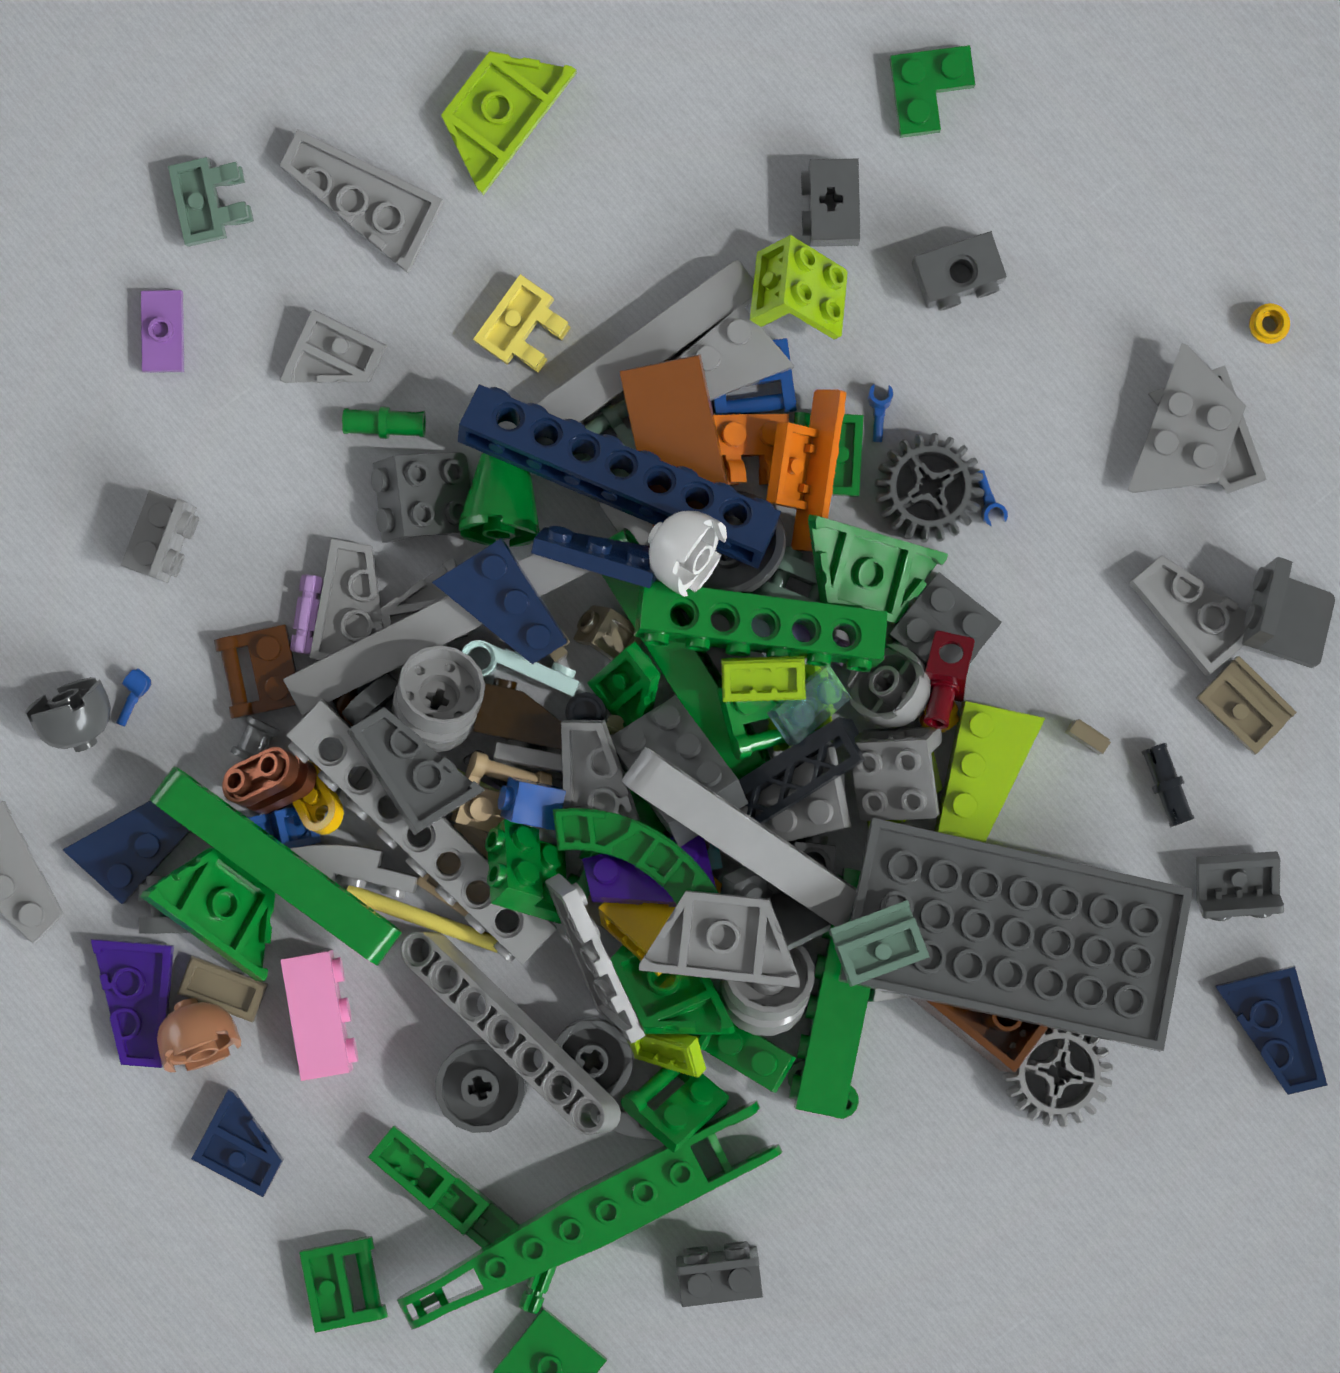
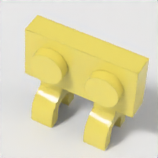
[473,274,571,373]

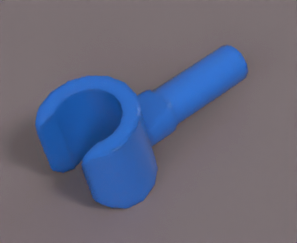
[868,384,893,443]
[976,470,1008,526]
[116,668,151,727]

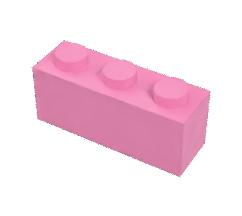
[280,950,358,1081]

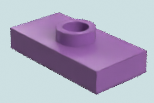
[141,290,184,373]

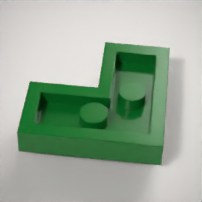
[889,45,976,138]

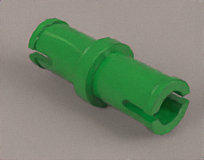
[342,406,426,439]

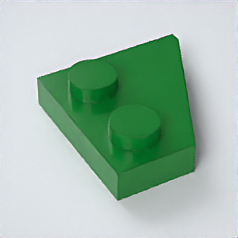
[587,642,661,728]

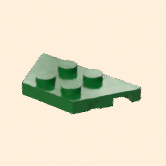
[808,514,948,623]
[140,848,275,981]
[610,945,735,1035]

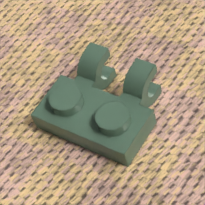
[168,157,254,247]

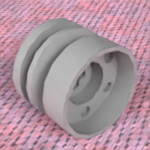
[390,645,485,752]

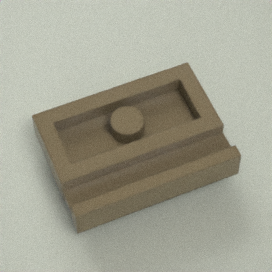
[1196,656,1297,755]

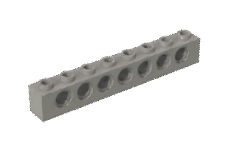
[286,699,557,965]

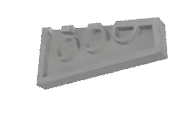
[280,129,443,274]

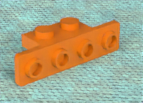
[766,389,846,552]

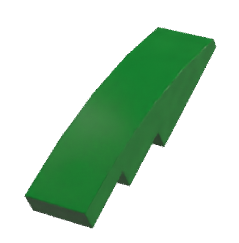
[368,1125,520,1248]

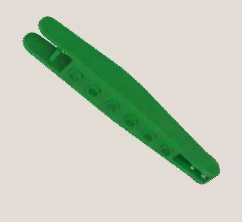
[397,1100,783,1330]

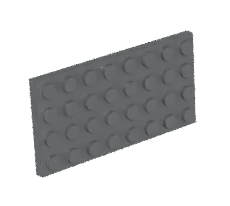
[838,818,1193,1052]

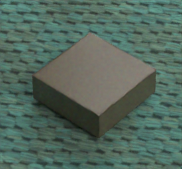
[1065,719,1111,755]

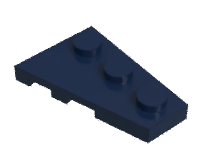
[531,526,657,588]
[432,538,568,664]

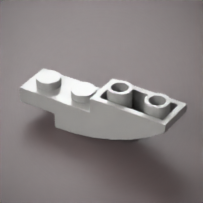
[291,845,419,899]

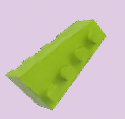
[934,701,1045,843]

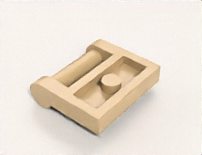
[451,751,552,832]

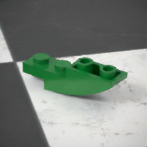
[688,1023,796,1093]

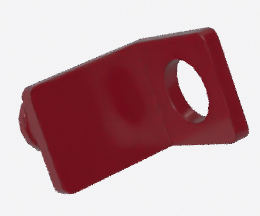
[923,631,975,729]

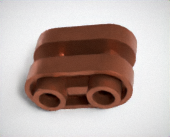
[222,747,317,814]

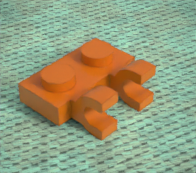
[714,414,789,486]

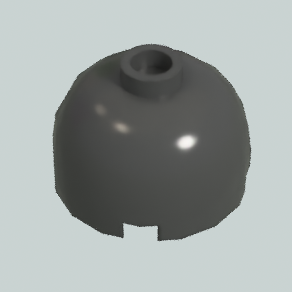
[25,677,111,752]

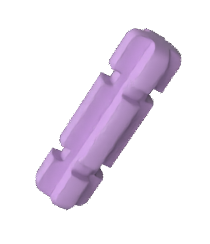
[290,574,324,654]

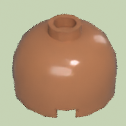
[157,998,241,1073]

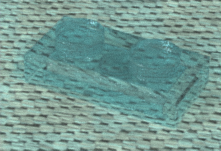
[767,666,851,747]

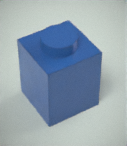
[498,777,566,830]

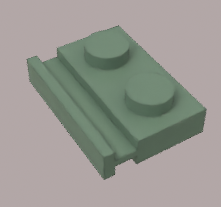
[828,900,930,987]

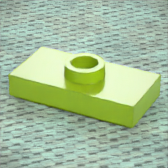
[721,656,806,702]
[630,1034,706,1078]

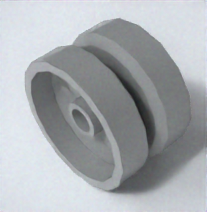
[720,945,815,1036]

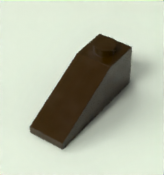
[473,678,562,750]

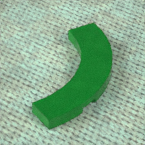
[553,808,719,904]

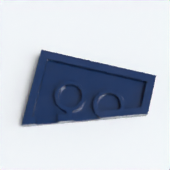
[63,801,190,904]
[1215,965,1328,1095]

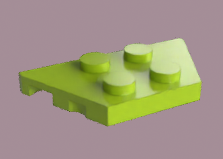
[441,51,577,196]

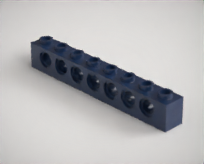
[458,384,781,569]

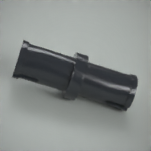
[1142,743,1195,828]

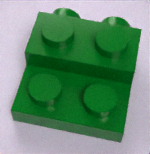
[485,819,567,924]

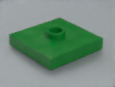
[493,1307,607,1373]

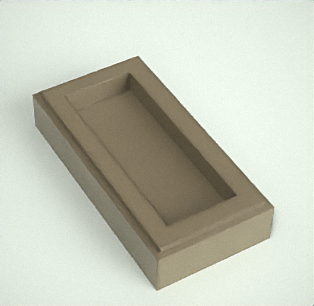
[177,955,268,1022]

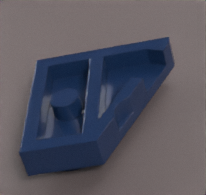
[191,1088,284,1197]

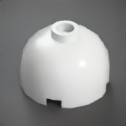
[648,511,727,597]

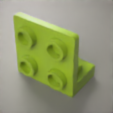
[750,235,848,340]

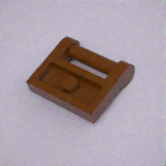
[214,624,297,719]

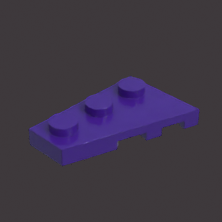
[582,835,716,907]
[91,939,174,1068]

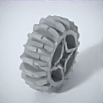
[1002,1027,1113,1128]

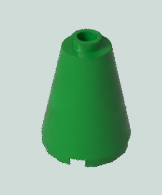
[458,452,540,547]

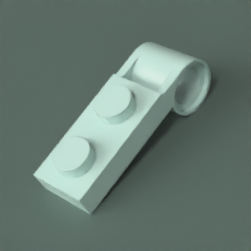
[462,640,581,697]

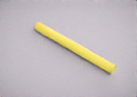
[347,885,498,953]

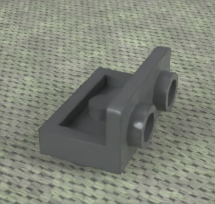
[1196,851,1284,921]

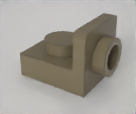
[573,605,642,660]

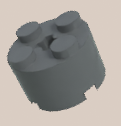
[556,1017,633,1096]

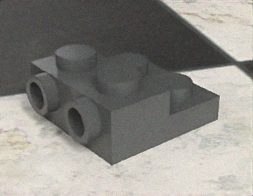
[888,572,1002,667]

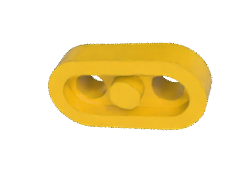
[292,760,344,835]

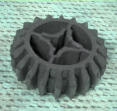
[874,433,984,543]

